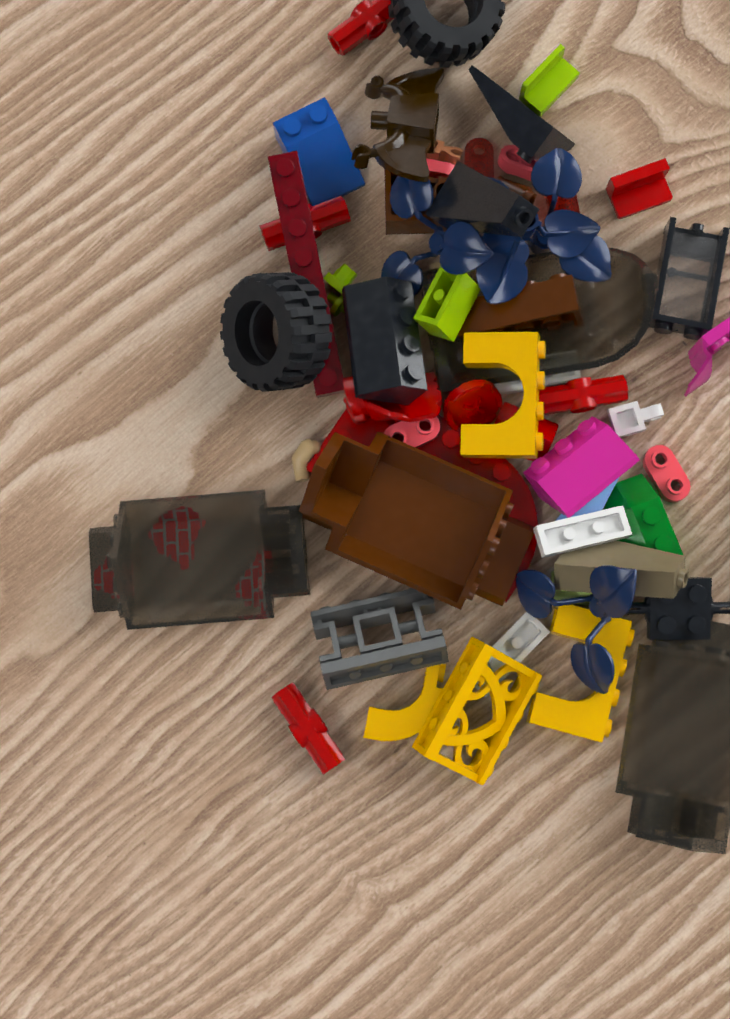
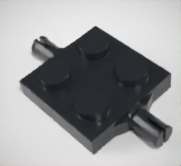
[627,577,730,640]

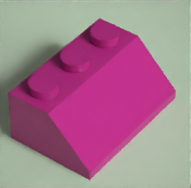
[523,416,640,518]

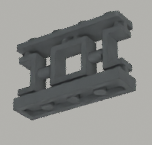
[310,588,449,690]

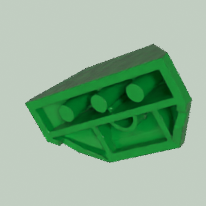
[603,473,686,569]

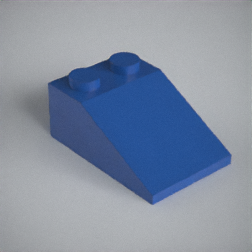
[273,97,365,206]

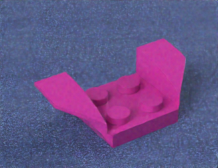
[684,317,730,397]

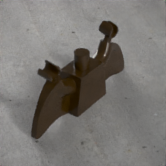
[351,68,444,182]

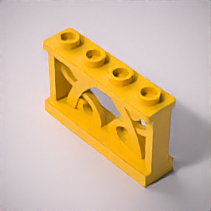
[412,636,542,786]

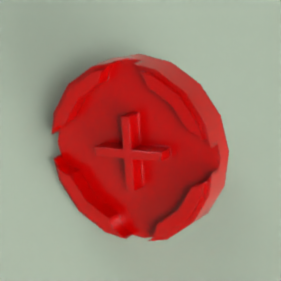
[443,374,503,431]

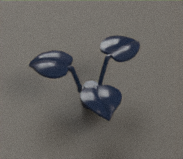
[482,148,612,283]
[381,176,494,297]
[476,177,601,304]
[516,565,637,694]

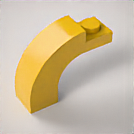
[363,664,446,741]

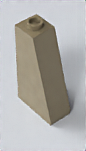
[554,540,689,599]

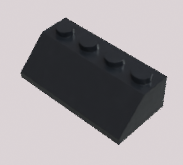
[342,276,428,406]

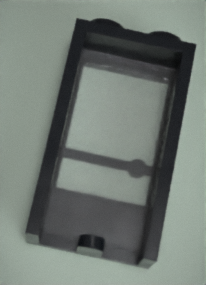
[646,217,730,340]

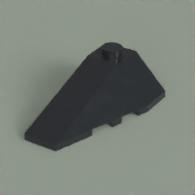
[468,65,575,164]

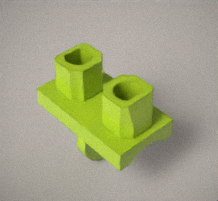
[323,264,357,317]

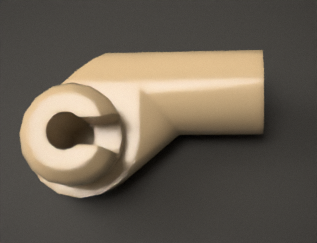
[292,439,320,482]

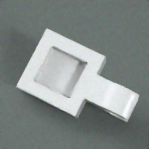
[607,401,664,438]

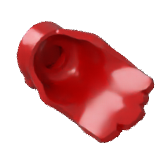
[343,372,442,422]

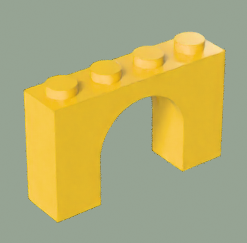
[460,332,546,459]
[526,605,635,743]

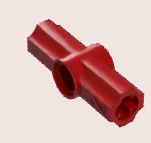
[328,0,394,56]
[259,196,351,251]
[539,375,628,415]
[271,682,345,775]

